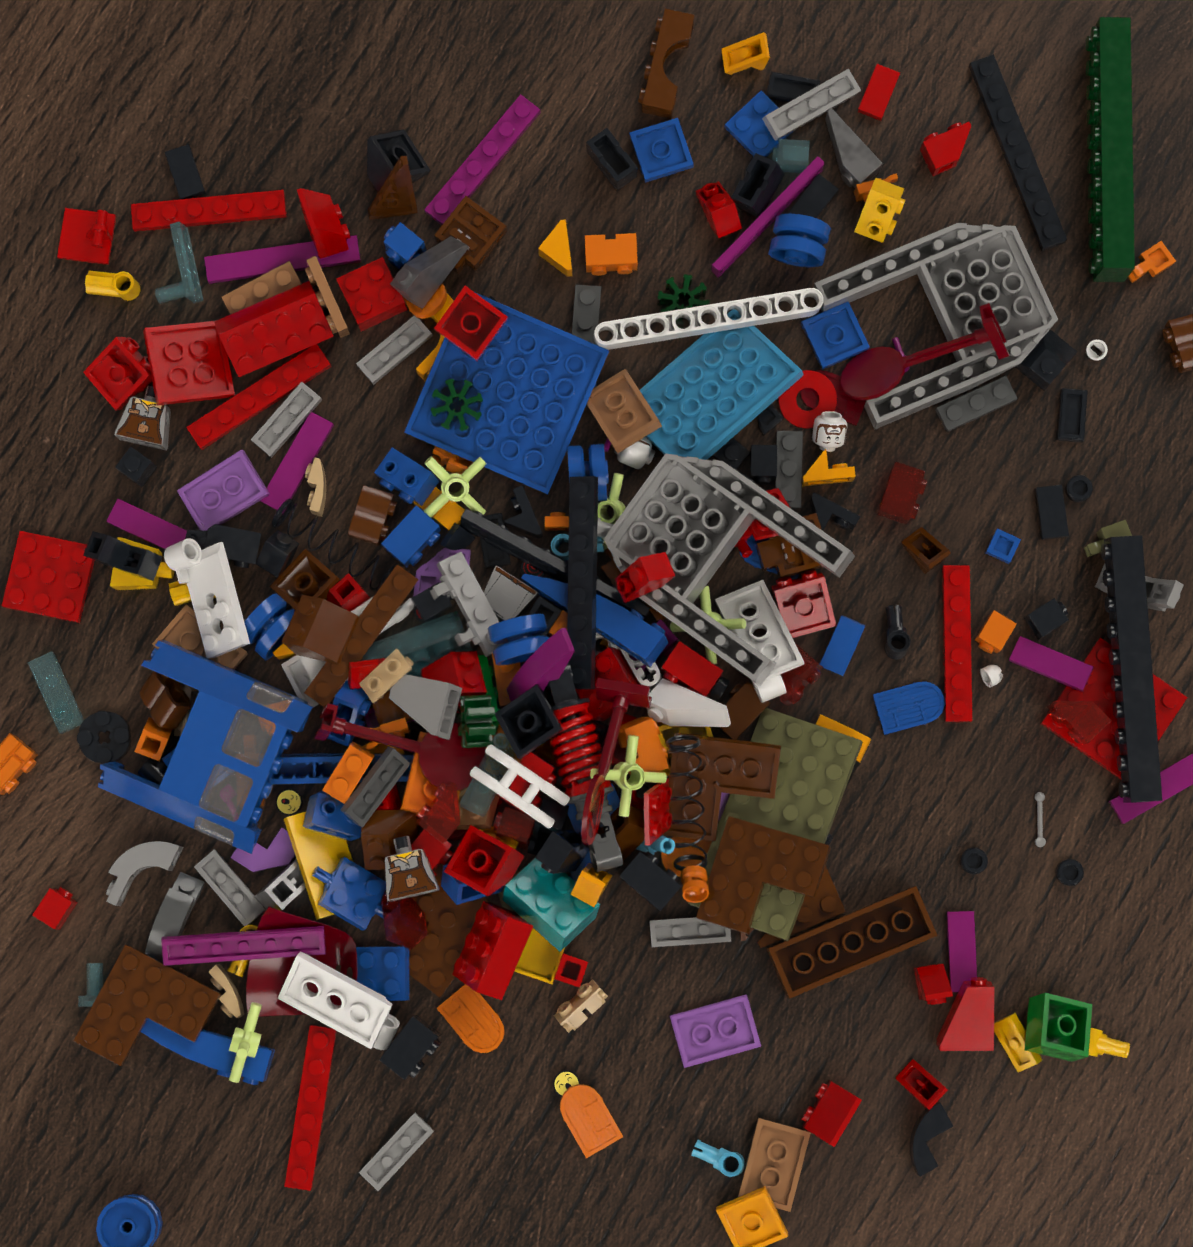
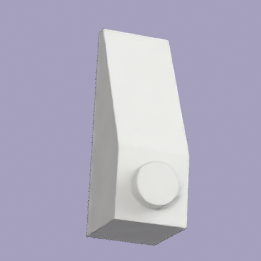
[647,678,731,727]

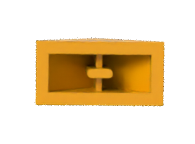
[538,220,572,277]
[570,863,612,907]

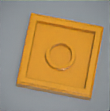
[716,1186,788,1247]

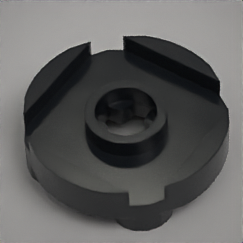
[77,711,132,763]

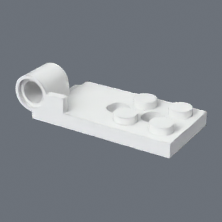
[164,538,250,659]
[715,580,805,703]
[278,951,400,1050]

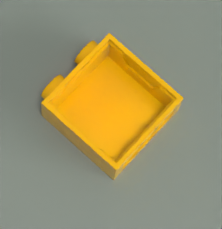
[515,916,565,984]

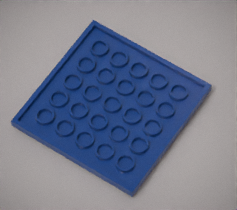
[404,292,609,494]

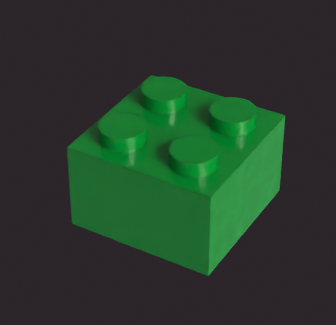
[1025,993,1092,1062]

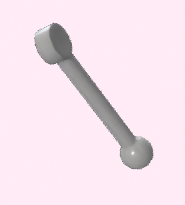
[1035,792,1046,847]

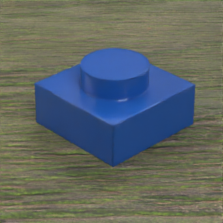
[985,528,1021,564]

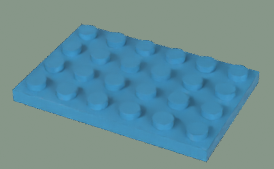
[640,309,804,460]

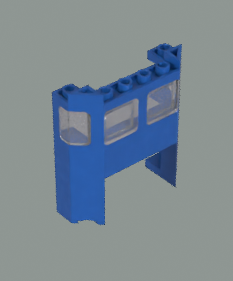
[98,640,313,854]

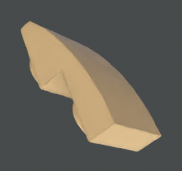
[305,458,326,517]
[209,964,244,1018]

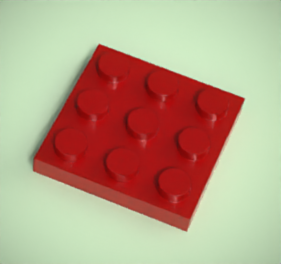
[143,321,235,406]
[2,531,95,623]

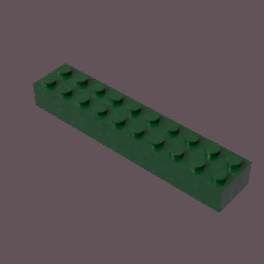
[1086,17,1135,282]

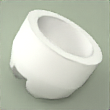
[1086,340,1108,361]
[980,665,1003,688]

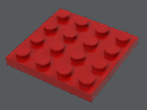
[1040,638,1188,780]

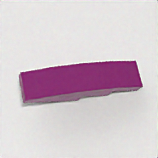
[506,628,575,702]

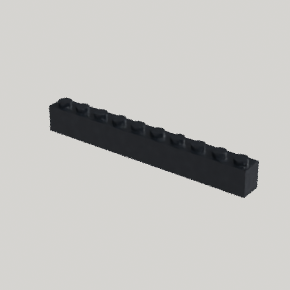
[1101,535,1162,803]

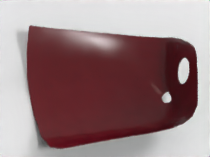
[246,907,357,1017]

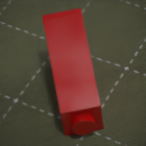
[936,977,994,1051]

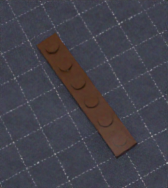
[304,564,419,708]

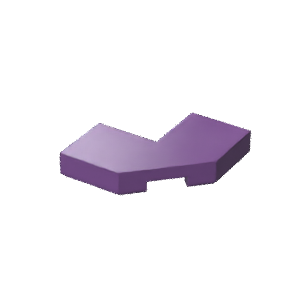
[414,547,471,596]
[231,828,296,872]

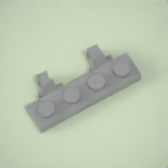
[430,552,505,657]

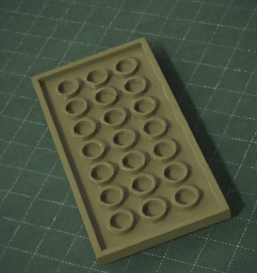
[688,708,863,941]

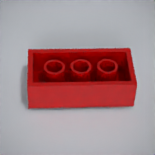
[214,281,334,377]

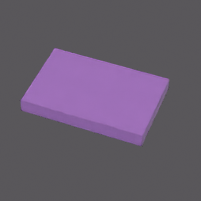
[177,449,270,531]
[670,994,761,1068]

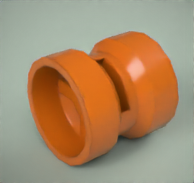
[680,865,709,903]

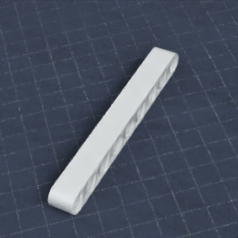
[594,288,823,350]

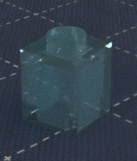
[772,139,810,173]

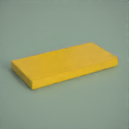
[284,812,353,920]

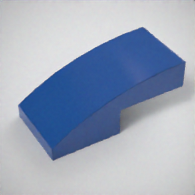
[819,615,865,676]

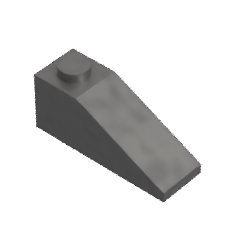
[825,108,883,188]
[390,236,469,309]
[254,859,306,911]

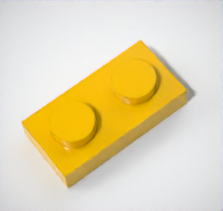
[994,1013,1042,1072]

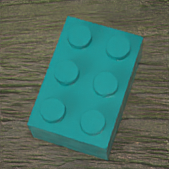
[502,858,600,952]

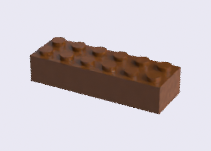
[766,886,938,999]

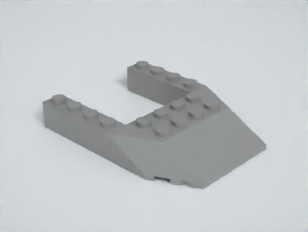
[813,223,1058,430]
[604,453,855,686]

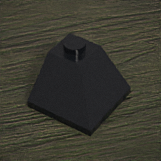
[367,129,431,192]
[1015,330,1077,391]
[495,684,563,759]

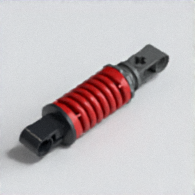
[545,662,623,872]

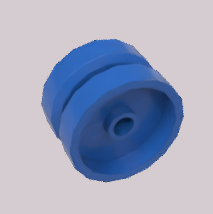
[768,213,831,268]
[567,444,609,501]
[244,593,295,661]
[487,614,549,666]
[96,1194,163,1247]

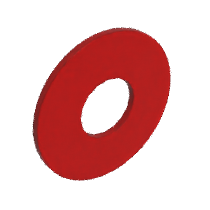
[779,370,837,429]

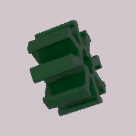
[657,274,710,329]
[431,379,483,432]
[457,695,496,748]

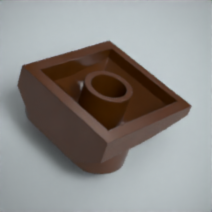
[270,548,340,610]

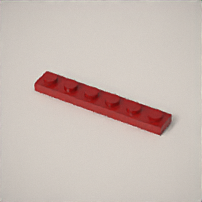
[131,190,287,232]
[186,344,332,450]
[942,565,972,722]
[284,1025,337,1191]

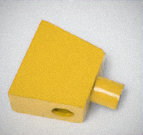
[110,537,175,590]

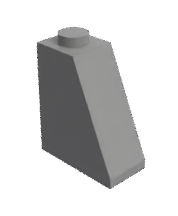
[389,674,462,740]

